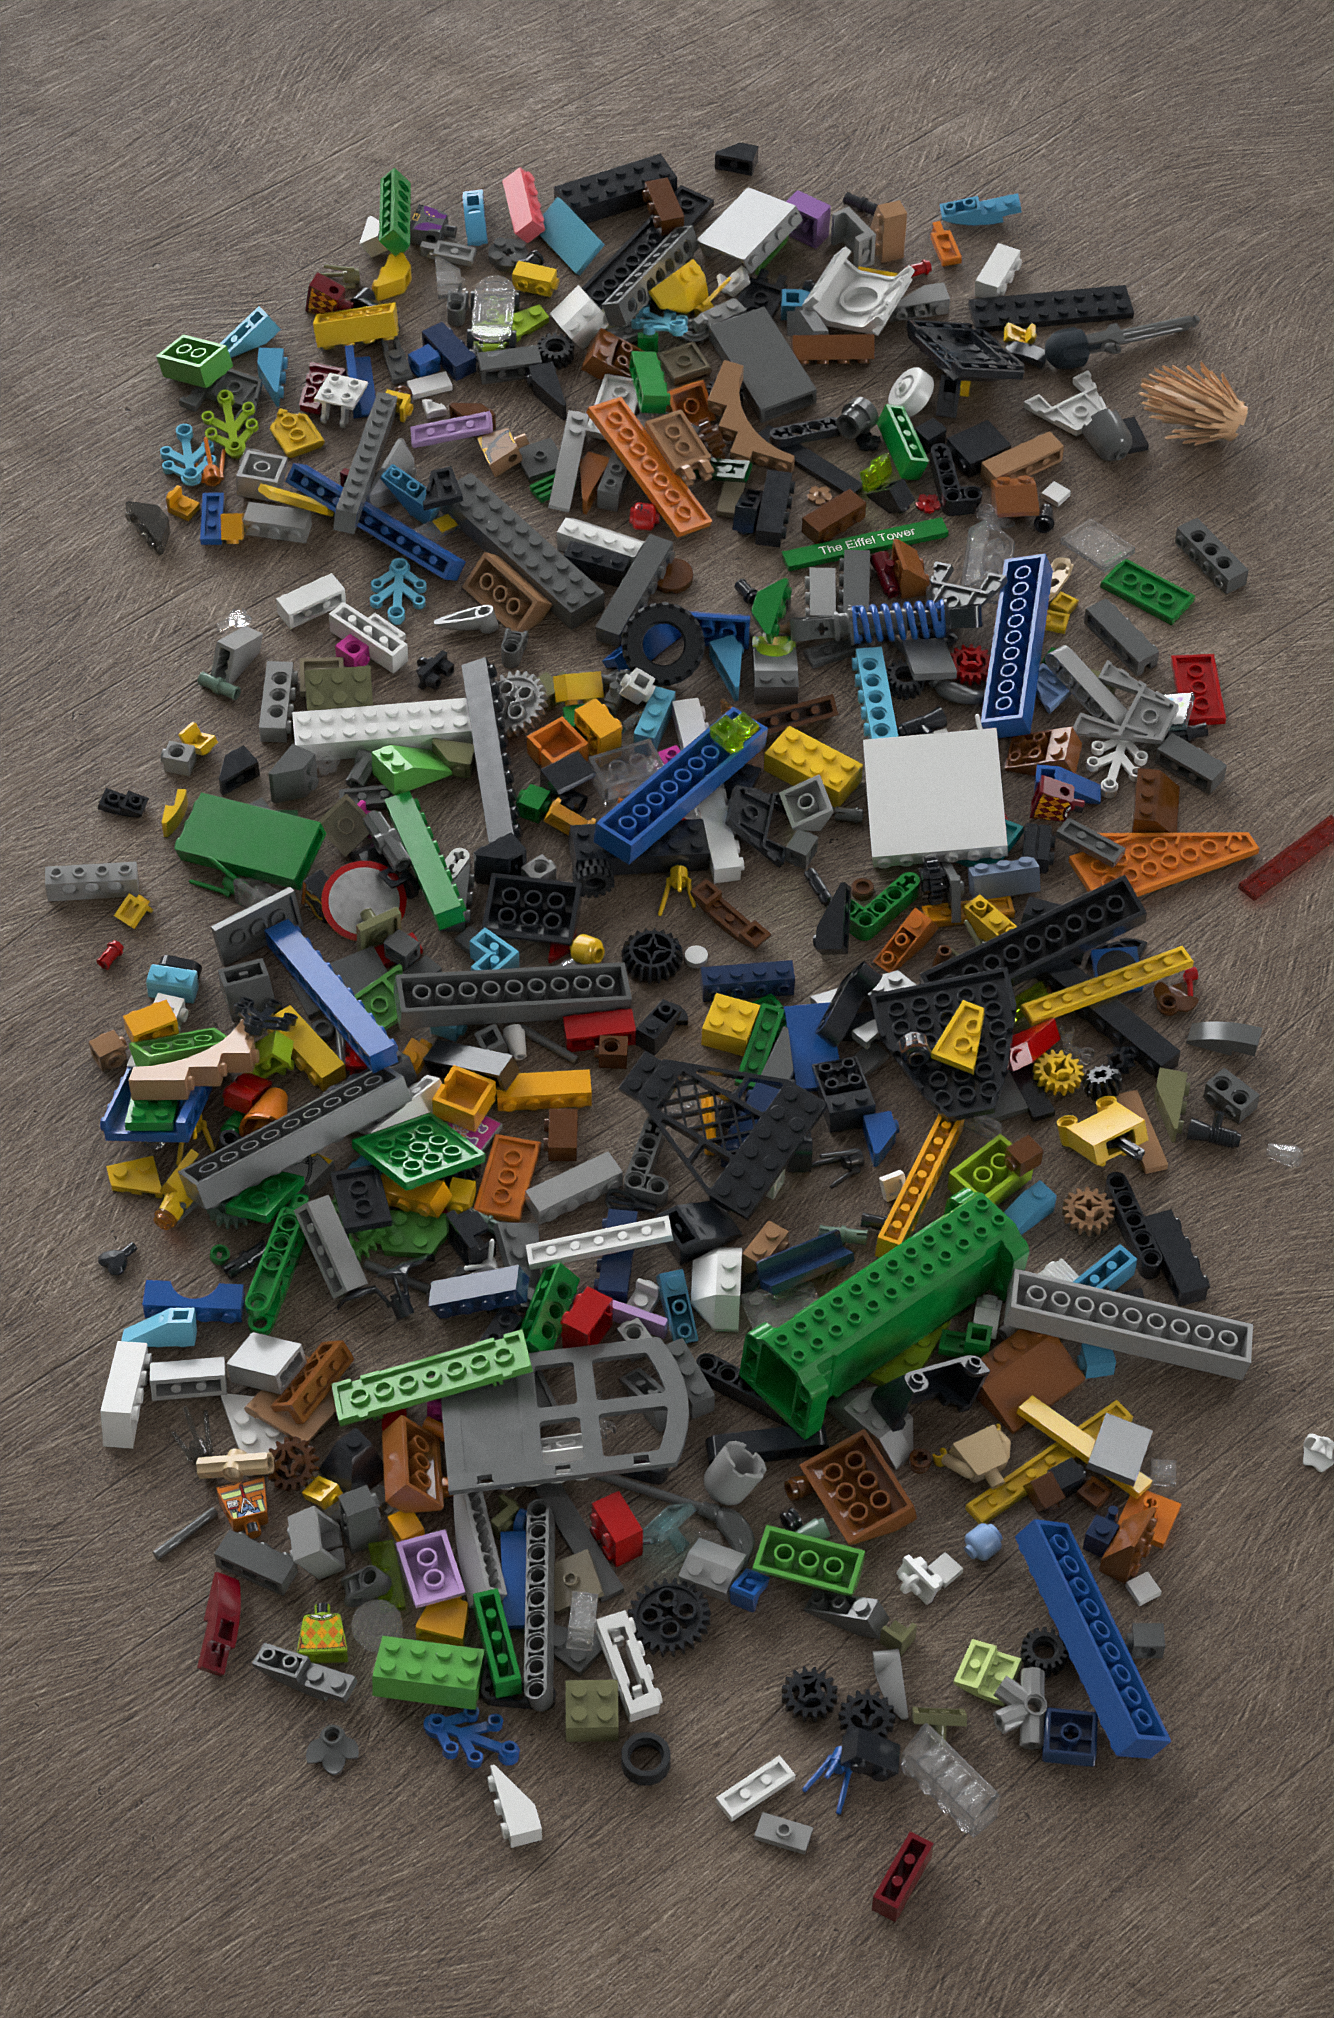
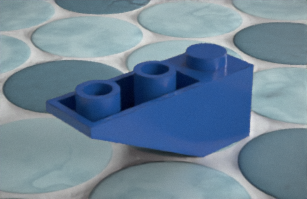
[1034,765,1101,804]

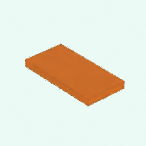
[474,1134,542,1223]

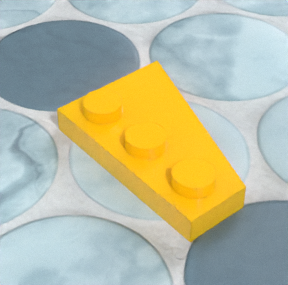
[931,1000,985,1075]

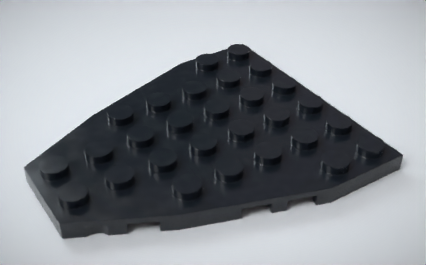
[870,967,1017,1123]

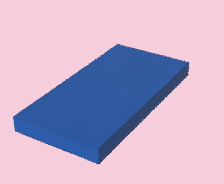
[784,1002,839,1092]

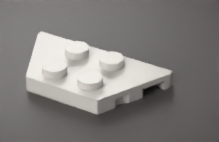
[221,1394,288,1478]

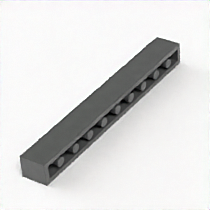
[333,392,398,534]

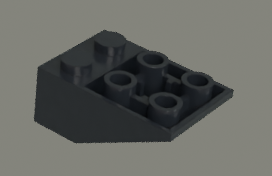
[812,1056,876,1133]
[656,1201,743,1266]

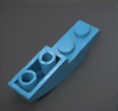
[463,189,488,246]
[939,193,1022,225]

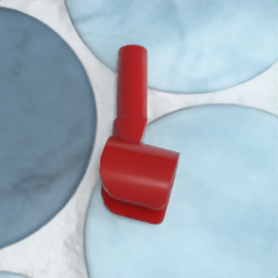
[1183,967,1198,996]

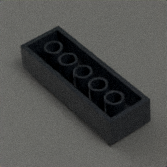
[554,153,677,224]
[568,819,710,875]

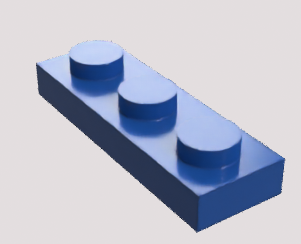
[200,493,224,545]

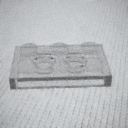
[740,1280,819,1329]

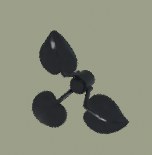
[336,1254,435,1319]

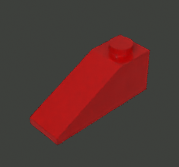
[1008,1018,1060,1071]

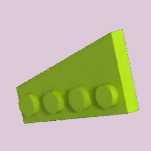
[473,304,549,353]

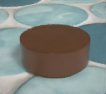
[851,878,874,901]

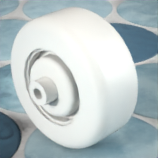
[888,367,934,417]

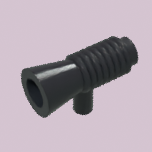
[897,706,947,737]
[1186,1111,1242,1148]

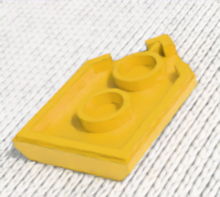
[270,409,325,458]

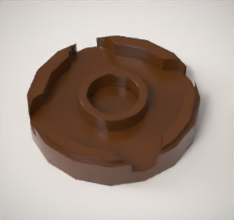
[657,558,693,594]

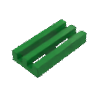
[529,474,576,503]

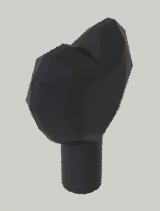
[98,1242,137,1276]

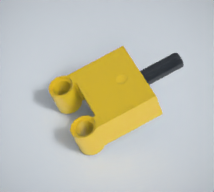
[1057,1096,1149,1167]

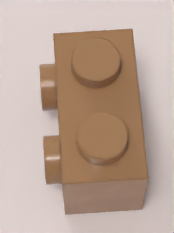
[742,1220,790,1273]

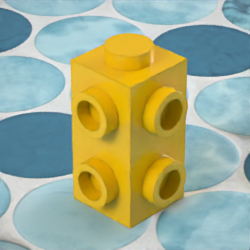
[512,261,559,297]

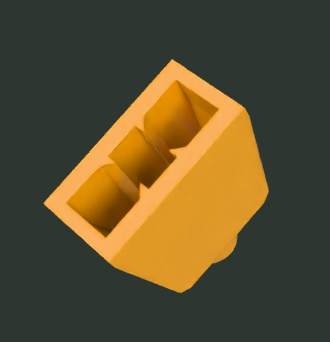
[415,1596,469,1647]

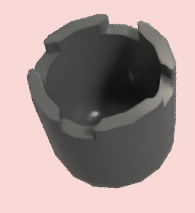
[1082,408,1133,461]

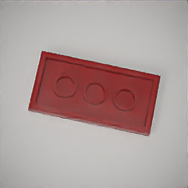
[1170,654,1226,726]

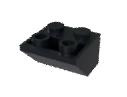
[473,832,527,885]

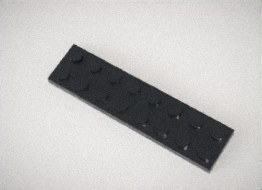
[968,285,1134,332]

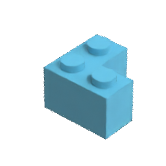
[469,928,519,971]

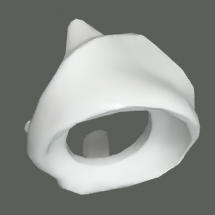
[1303,1433,1334,1472]

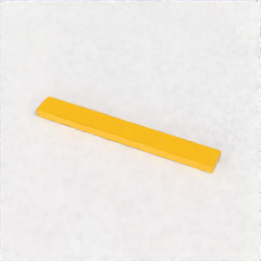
[1020,946,1194,1026]
[965,1400,1133,1524]

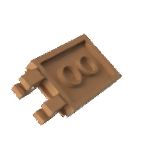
[644,409,714,487]

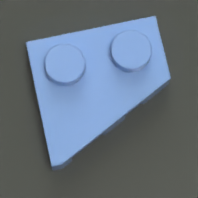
[1036,663,1072,714]

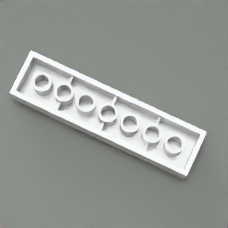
[292,698,472,761]

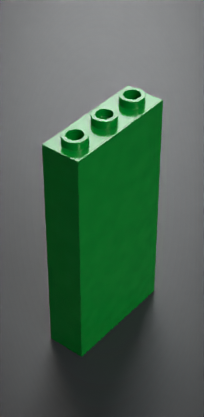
[174,792,327,891]

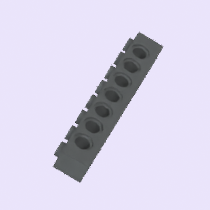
[602,225,699,327]

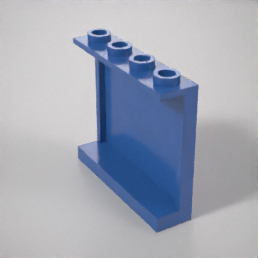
[100,1067,213,1143]

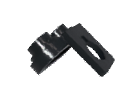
[378,864,421,899]

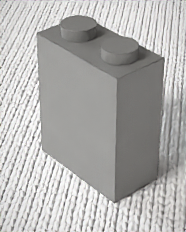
[226,1332,307,1394]

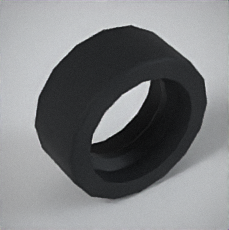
[621,1732,671,1786]

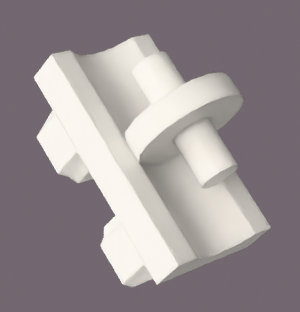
[896,1555,944,1605]

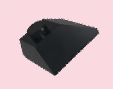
[319,1428,384,1494]

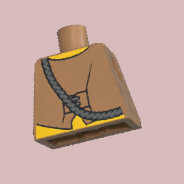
[477,428,530,477]

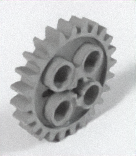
[495,670,549,737]

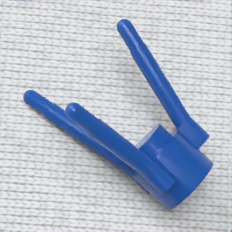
[802,1746,853,1815]

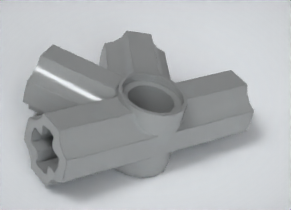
[993,1667,1047,1750]

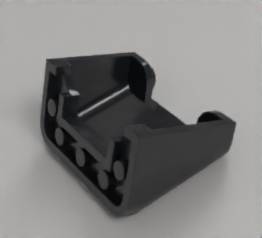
[871,1355,990,1432]

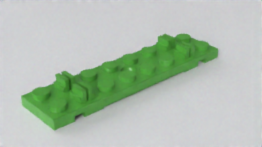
[331,1330,533,1426]

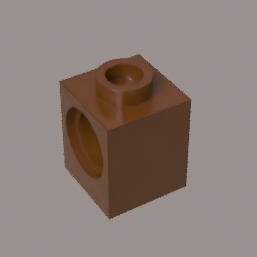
[594,1035,628,1069]

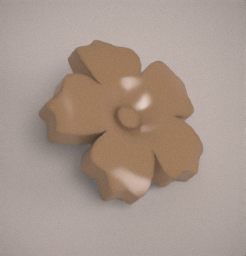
[807,486,833,506]

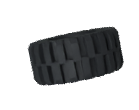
[622,602,705,686]

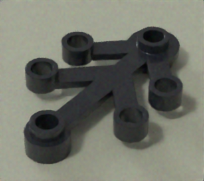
[232,997,298,1036]

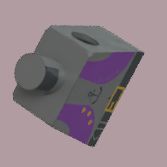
[410,204,457,245]

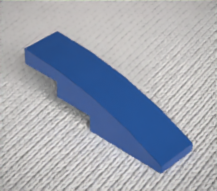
[500,1531,526,1629]

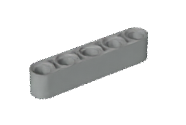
[1045,645,1128,726]

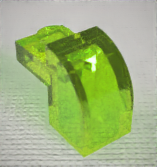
[709,711,759,753]

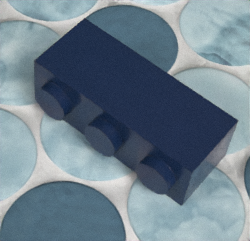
[422,322,477,381]

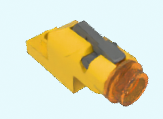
[153,1149,199,1230]

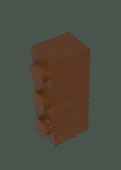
[642,177,684,236]
[801,489,866,544]

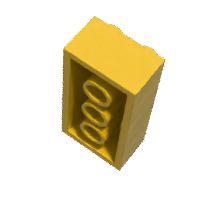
[764,726,863,808]

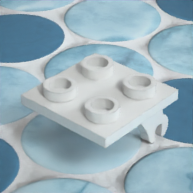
[314,373,368,428]

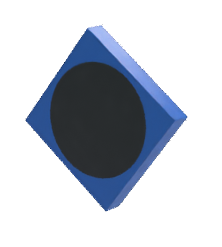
[1091,946,1143,994]

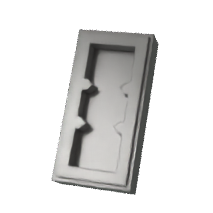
[754,1812,813,1855]

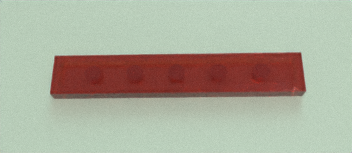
[1238,815,1334,901]

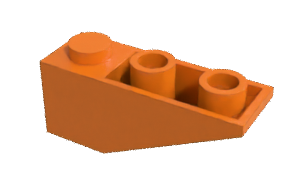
[873,908,939,973]

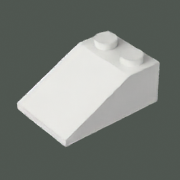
[550,285,609,350]

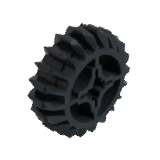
[621,927,683,985]

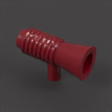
[870,551,900,598]

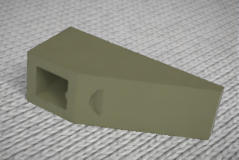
[1154,1068,1190,1142]

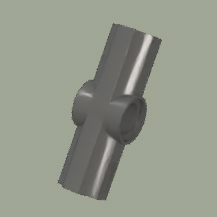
[363,810,411,872]

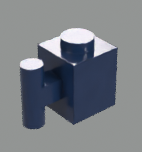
[1083,1506,1119,1558]

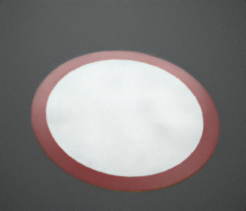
[321,861,407,941]

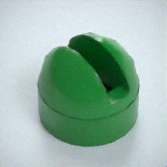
[210,1244,230,1266]

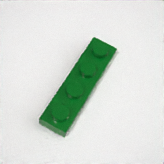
[734,1003,785,1090]

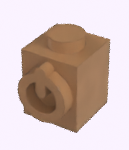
[89,1030,128,1071]

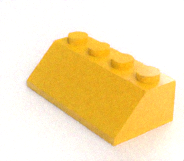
[313,302,399,350]

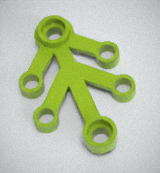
[201,390,259,459]

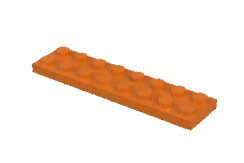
[586,397,712,538]

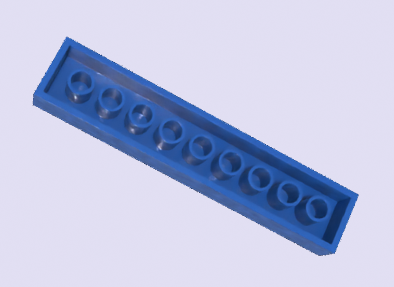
[981,554,1053,738]
[594,707,768,864]
[1015,1519,1172,1759]

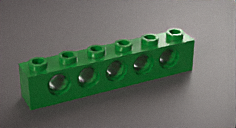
[379,167,411,257]

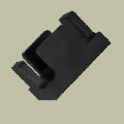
[446,1209,496,1273]

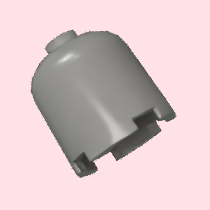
[704,1441,767,1506]

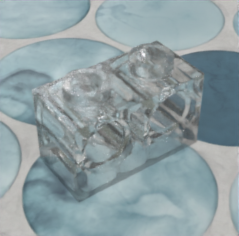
[566,1591,598,1651]

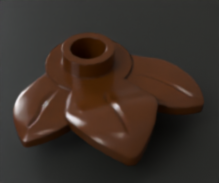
[1153,981,1199,1016]

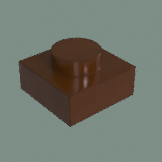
[1076,1476,1112,1511]

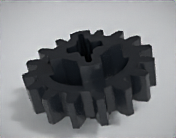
[919,856,947,905]
[781,1667,838,1723]
[838,1689,896,1739]

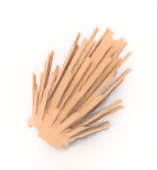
[1139,362,1248,446]

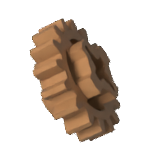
[1062,1187,1115,1236]

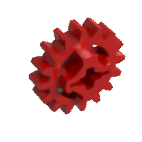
[950,644,990,686]

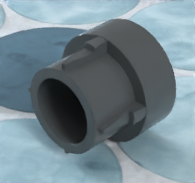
[835,397,878,440]

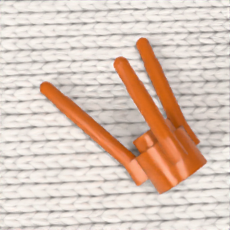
[194,437,226,486]

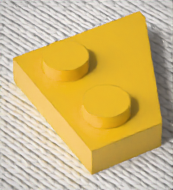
[106,1156,163,1198]

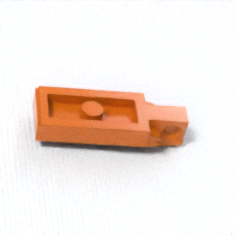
[930,221,962,267]

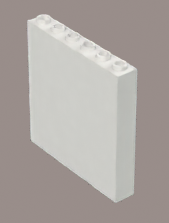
[863,728,1008,869]

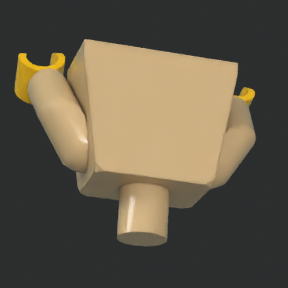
[932,1424,1011,1489]

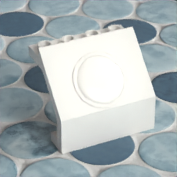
[802,246,915,336]

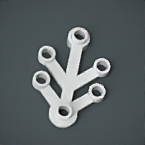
[1086,739,1148,798]

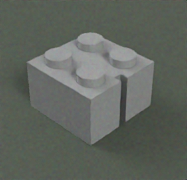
[287,1506,346,1580]

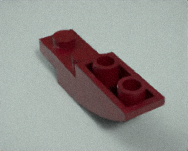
[197,1572,241,1676]

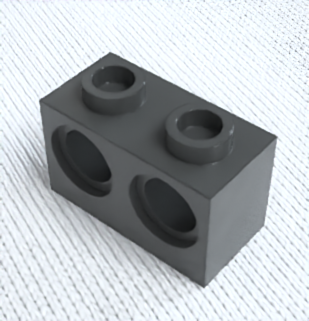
[1203,1068,1260,1124]

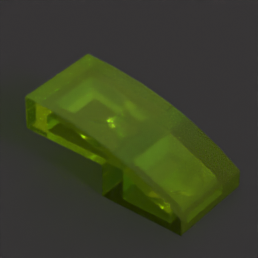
[859,452,893,493]

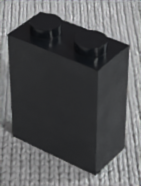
[946,420,1011,478]

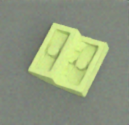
[953,1639,1022,1706]

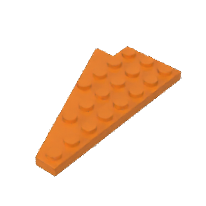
[1068,832,1260,897]

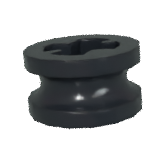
[779,1508,803,1532]

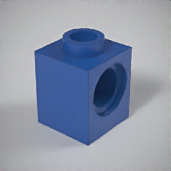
[408,344,441,378]

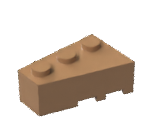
[870,200,907,263]

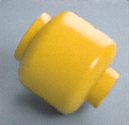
[570,934,605,965]

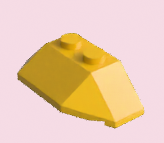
[648,259,709,314]

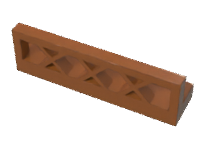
[270,1340,355,1424]

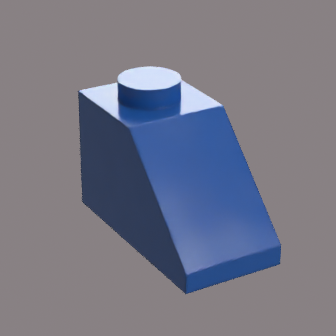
[862,1111,899,1167]

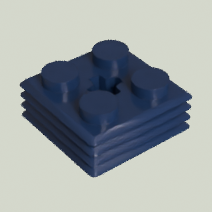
[1042,1707,1098,1767]

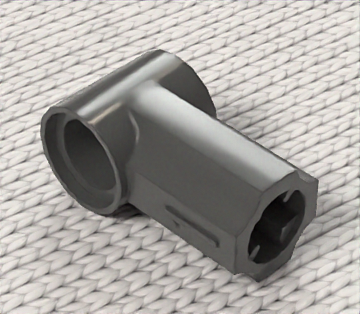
[346,749,373,788]

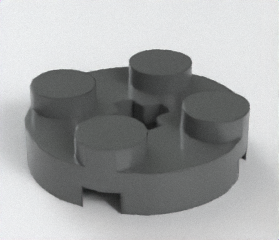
[488,237,528,272]

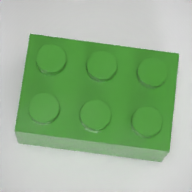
[156,334,233,388]

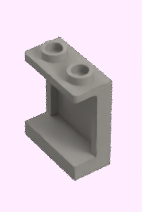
[831,207,876,269]

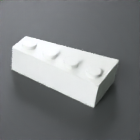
[100,1341,152,1449]

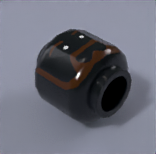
[899,1031,931,1067]

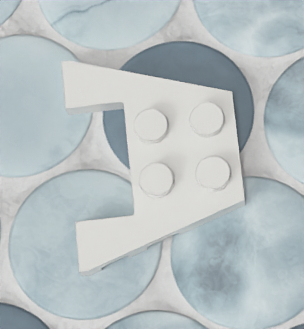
[1024,370,1106,436]

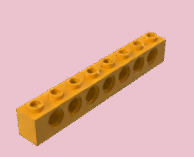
[875,1114,964,1257]

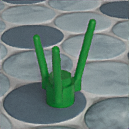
[189,856,246,898]

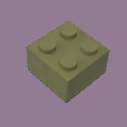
[565,1680,619,1742]

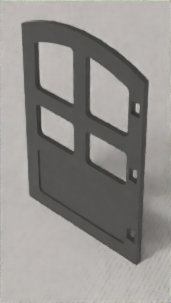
[441,1337,689,1495]

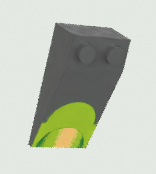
[752,636,799,704]

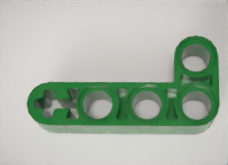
[849,872,920,941]

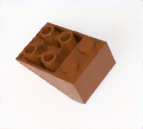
[581,328,645,380]
[1004,727,1082,776]
[1099,1506,1158,1584]

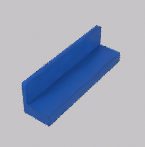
[345,345,376,418]
[602,624,682,672]

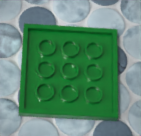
[352,1112,486,1191]

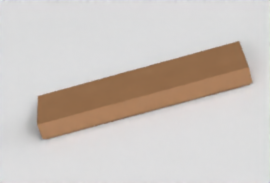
[1115,1090,1168,1174]

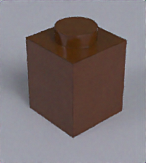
[1004,1134,1044,1177]
[1023,1471,1066,1513]

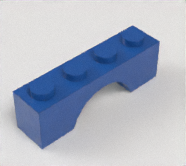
[142,1280,245,1323]

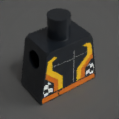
[301,869,329,923]

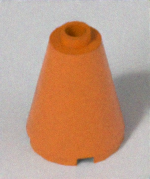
[239,1088,288,1137]

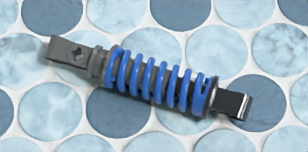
[789,597,983,646]

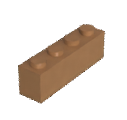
[980,431,1064,488]

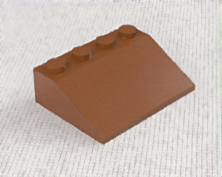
[976,1329,1086,1434]
[799,1428,917,1546]

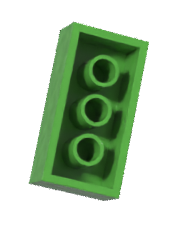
[372,1636,485,1710]

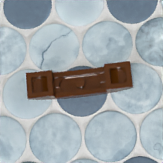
[690,878,771,949]

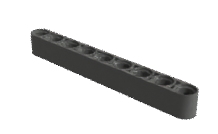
[524,1498,555,1711]

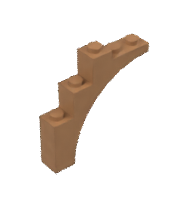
[708,360,795,473]
[129,1014,259,1100]

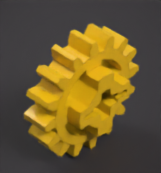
[1032,1050,1084,1096]

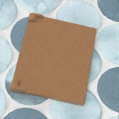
[244,1355,343,1442]

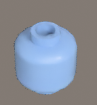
[964,1523,1003,1561]

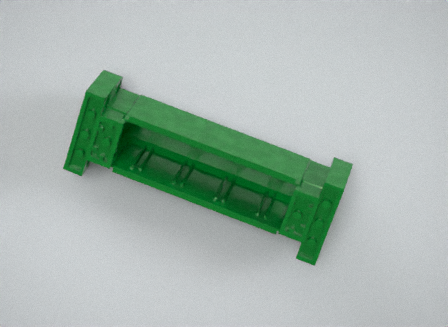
[739,1188,1029,1440]

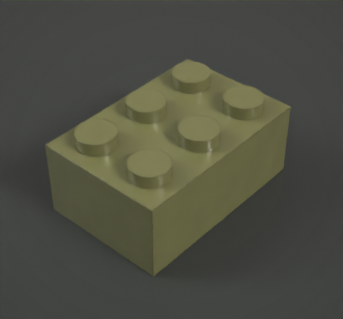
[304,666,373,711]

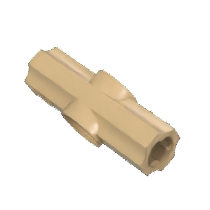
[196,1449,275,1483]

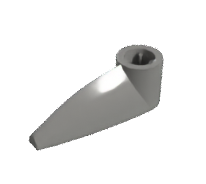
[434,605,499,633]
[872,1649,908,1721]

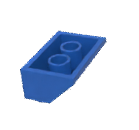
[689,611,751,649]

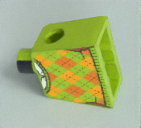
[297,1603,348,1664]

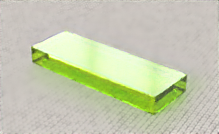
[368,1539,406,1614]

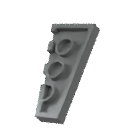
[493,1222,541,1312]

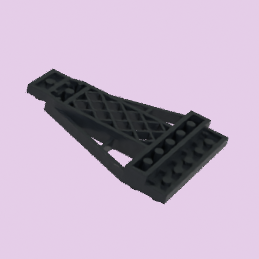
[619,1051,828,1221]

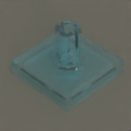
[643,1502,696,1553]

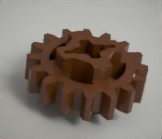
[698,417,726,459]
[268,1436,320,1492]

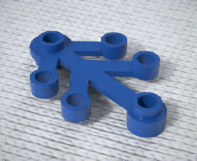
[423,1707,520,1768]

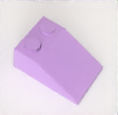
[396,1529,466,1608]

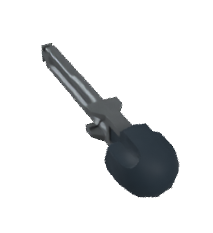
[1044,315,1200,369]

